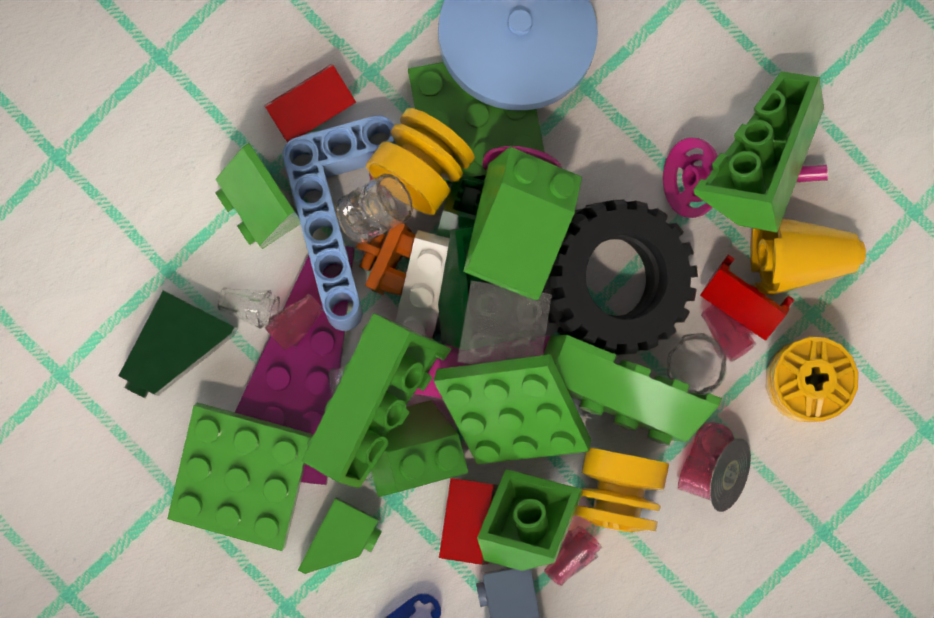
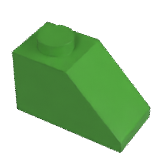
[298,498,382,574]

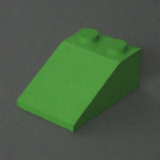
[215,143,300,249]
[463,146,582,301]

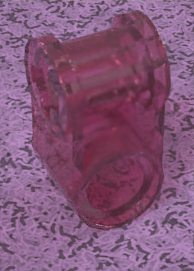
[677,422,734,501]

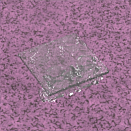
[457,280,552,364]

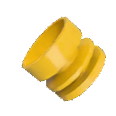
[366,108,475,215]
[765,337,859,422]
[574,448,669,533]

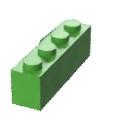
[693,71,824,232]
[302,313,451,488]
[543,335,722,446]

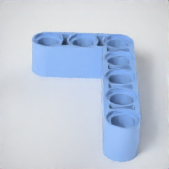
[283,115,399,331]

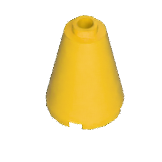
[750,218,866,295]

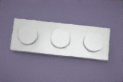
[395,230,450,339]

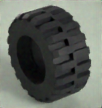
[539,199,698,354]

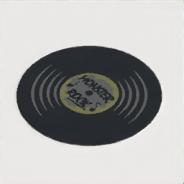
[710,438,751,512]

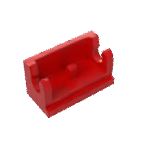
[264,64,356,143]
[700,254,794,341]
[439,478,499,565]

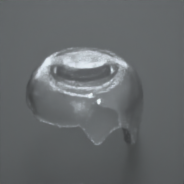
[667,333,727,395]

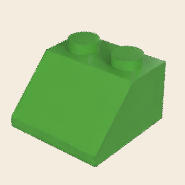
[371,400,469,497]
[477,469,582,571]

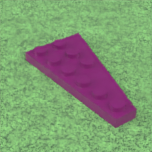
[235,246,355,485]

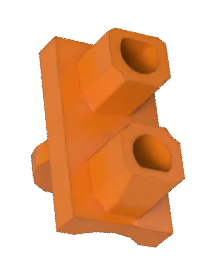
[355,220,416,296]

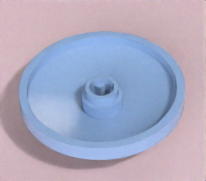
[438,0,598,111]

